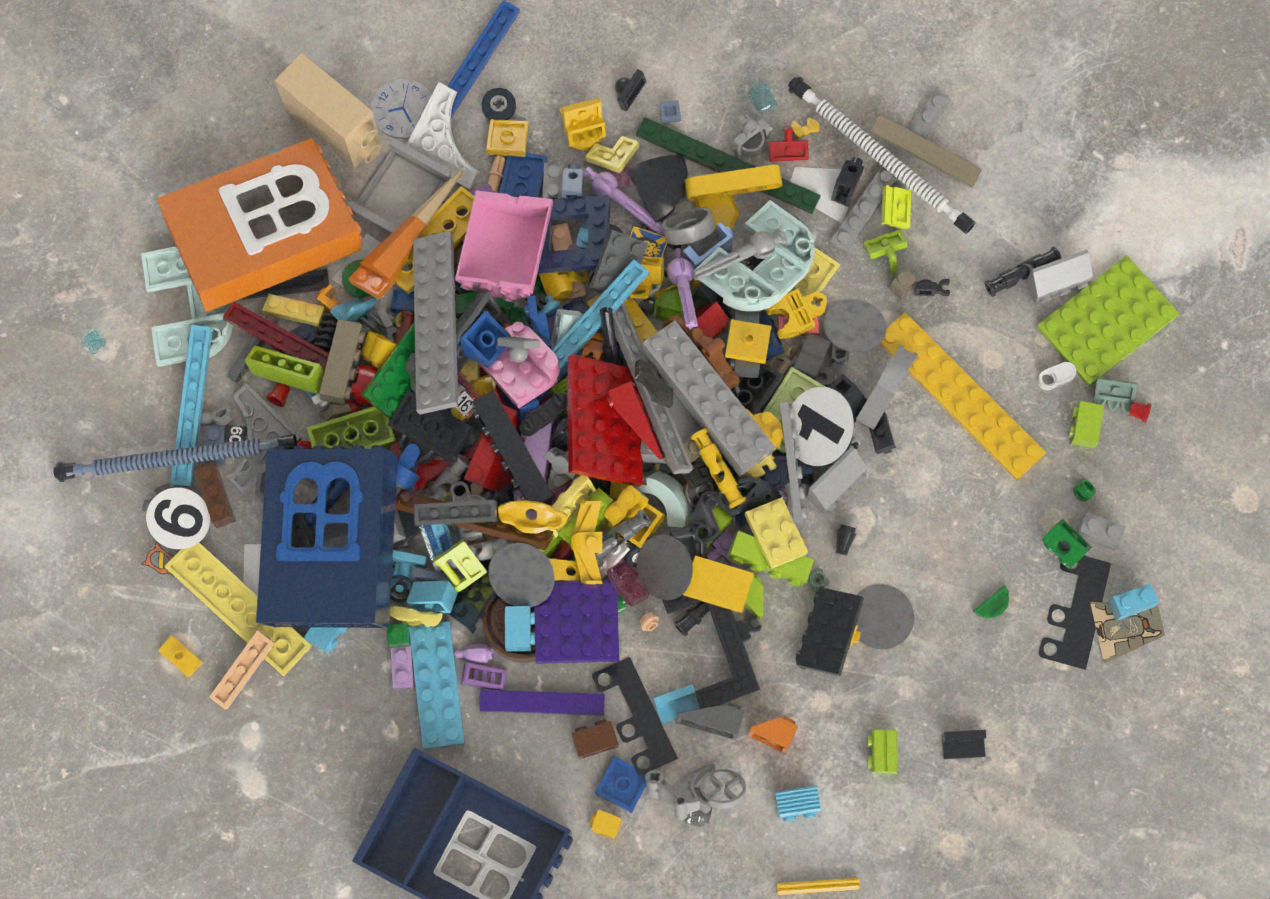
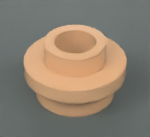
[639,612,659,631]

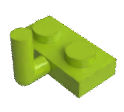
[863,230,908,274]

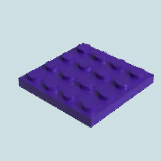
[535,580,619,664]

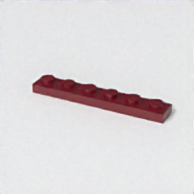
[223,302,329,373]

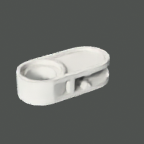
[1037,362,1076,390]

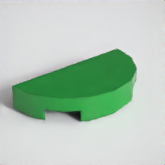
[973,585,1009,619]

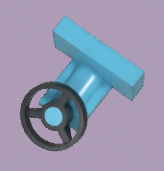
[391,550,428,602]

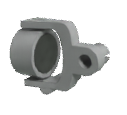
[730,102,772,159]

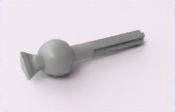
[692,229,787,281]

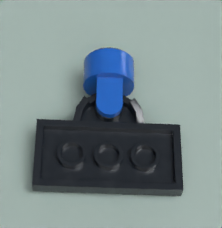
[388,390,474,491]

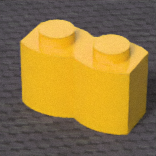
[361,331,397,368]
[604,485,649,526]

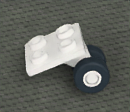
[596,526,641,578]

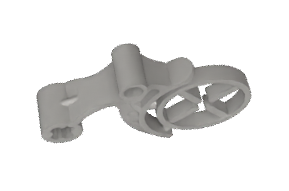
[645,764,746,820]

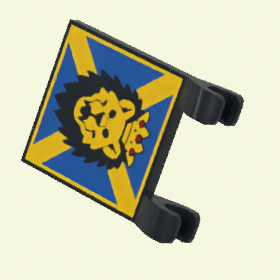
[629,225,682,278]

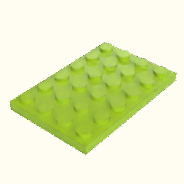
[1036,255,1180,387]

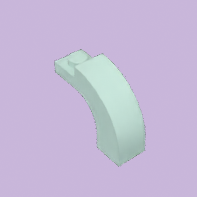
[633,472,694,528]

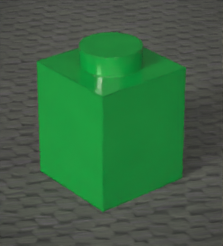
[387,623,411,648]

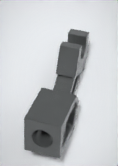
[819,343,849,387]

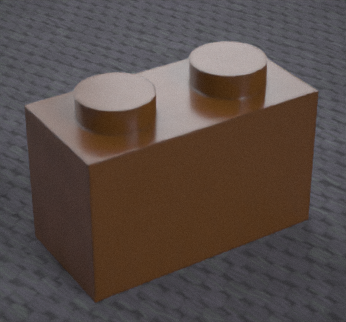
[571,719,619,760]

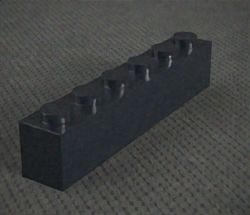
[471,390,553,512]

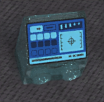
[419,524,460,563]

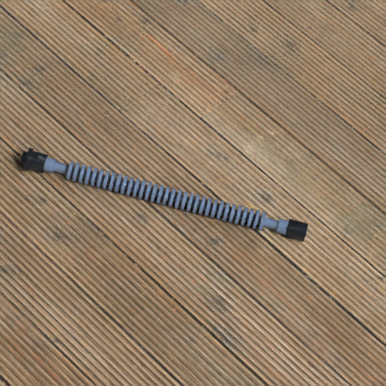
[53,434,298,482]

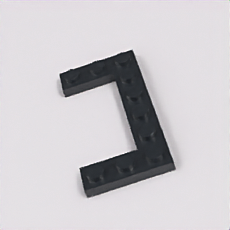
[662,594,761,709]

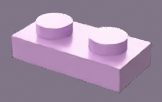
[390,646,414,690]

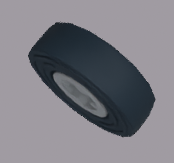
[481,88,516,120]

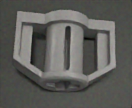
[544,447,580,479]

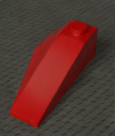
[607,381,665,459]
[464,404,518,491]

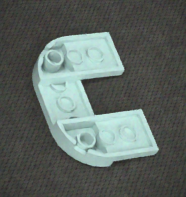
[696,200,815,311]
[141,246,233,367]

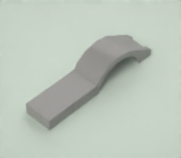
[856,345,918,430]

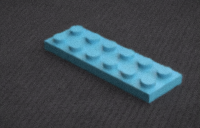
[409,621,465,750]

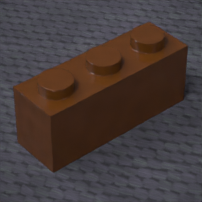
[194,461,236,529]

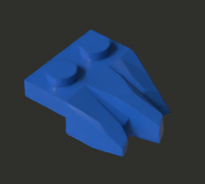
[524,296,551,349]

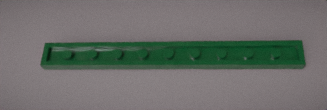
[636,117,821,214]

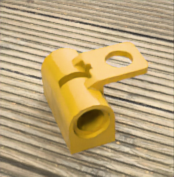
[629,256,664,299]
[539,270,590,303]

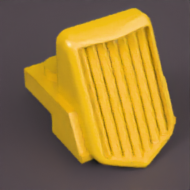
[560,98,606,151]

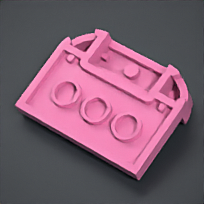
[478,322,560,408]

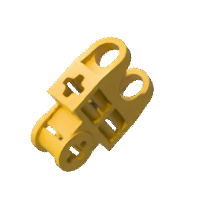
[765,289,827,339]

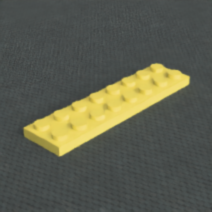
[164,543,312,677]

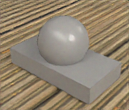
[498,336,540,363]

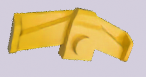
[571,500,603,584]

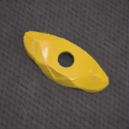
[498,500,568,534]

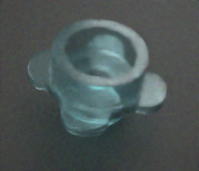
[82,331,106,354]

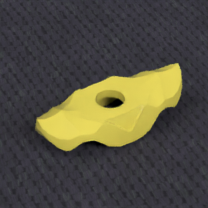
[390,604,442,627]

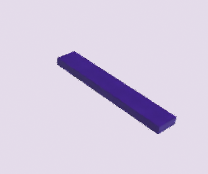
[480,690,605,716]

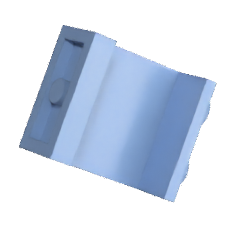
[683,222,733,269]

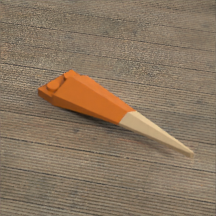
[348,170,462,300]

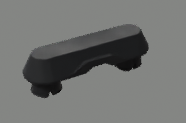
[519,392,568,436]

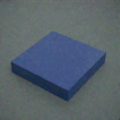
[595,756,647,813]

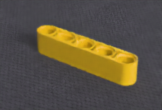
[685,165,783,201]

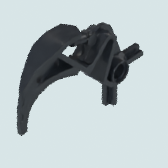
[669,475,782,559]

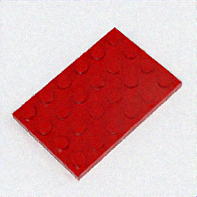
[568,354,643,487]

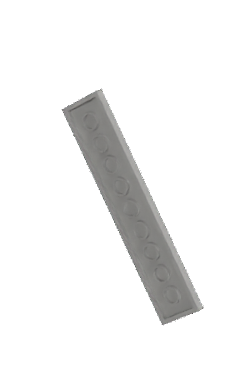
[413,231,458,414]

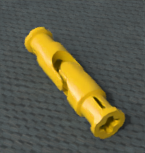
[690,428,746,509]

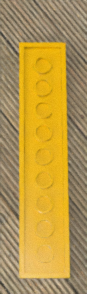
[880,312,1046,481]

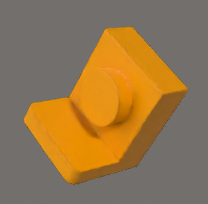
[317,284,340,314]

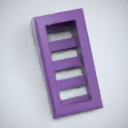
[461,662,507,691]

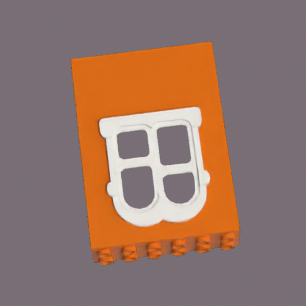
[157,138,363,312]

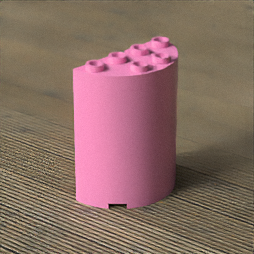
[455,190,553,302]

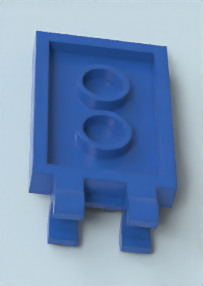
[500,153,548,198]

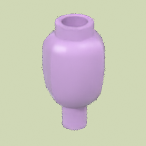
[455,643,494,664]

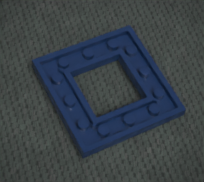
[537,195,611,274]

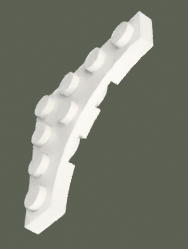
[407,82,480,189]

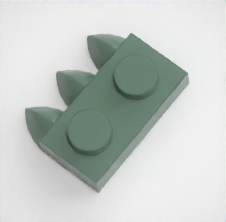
[1093,377,1138,413]

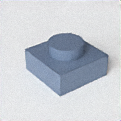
[659,100,681,124]

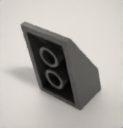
[676,703,744,740]

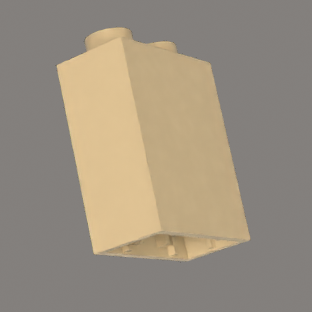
[274,53,381,168]

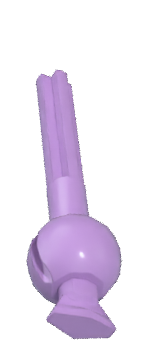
[583,166,664,235]
[667,248,698,330]

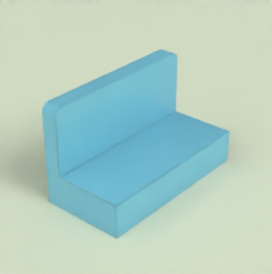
[331,298,378,322]
[653,684,700,724]

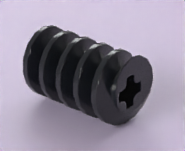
[312,314,338,353]

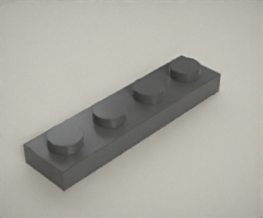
[414,500,497,526]

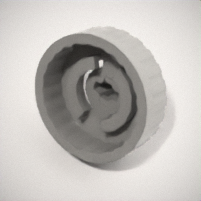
[662,207,715,254]

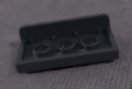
[796,587,864,677]

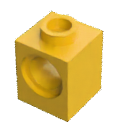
[589,810,622,840]

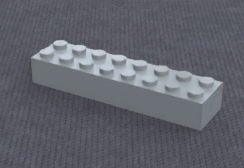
[641,321,775,477]

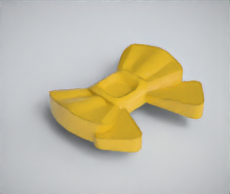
[791,118,820,139]

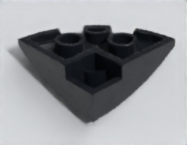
[628,154,688,224]

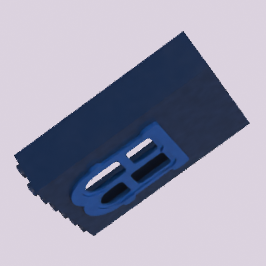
[256,445,398,628]

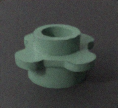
[807,568,830,592]

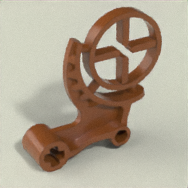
[662,316,739,390]

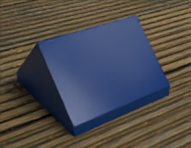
[460,310,511,368]

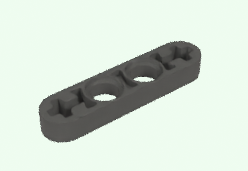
[227,314,279,383]

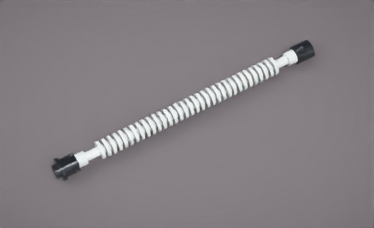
[788,77,976,234]

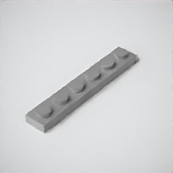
[780,402,808,526]

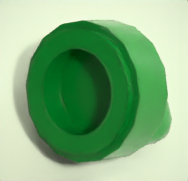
[1073,479,1096,502]

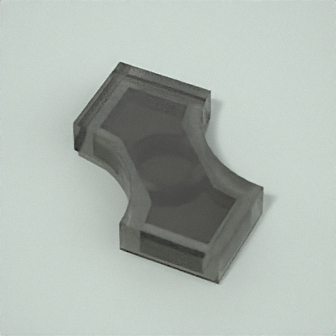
[635,359,673,408]

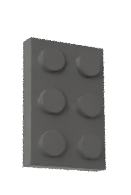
[590,229,648,300]

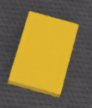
[683,556,754,613]

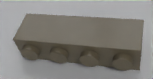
[319,319,365,405]

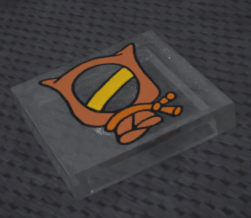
[136,540,181,591]

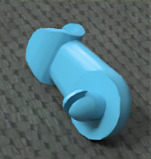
[529,295,560,327]

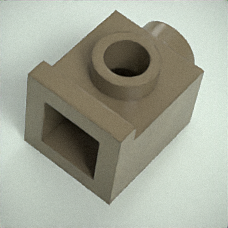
[887,268,917,300]

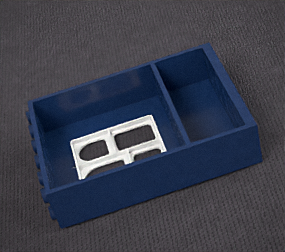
[352,747,574,899]

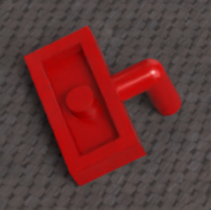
[769,125,809,162]

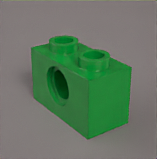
[1041,519,1092,568]

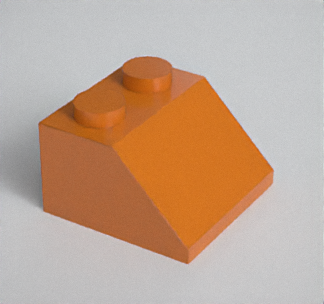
[748,716,798,754]

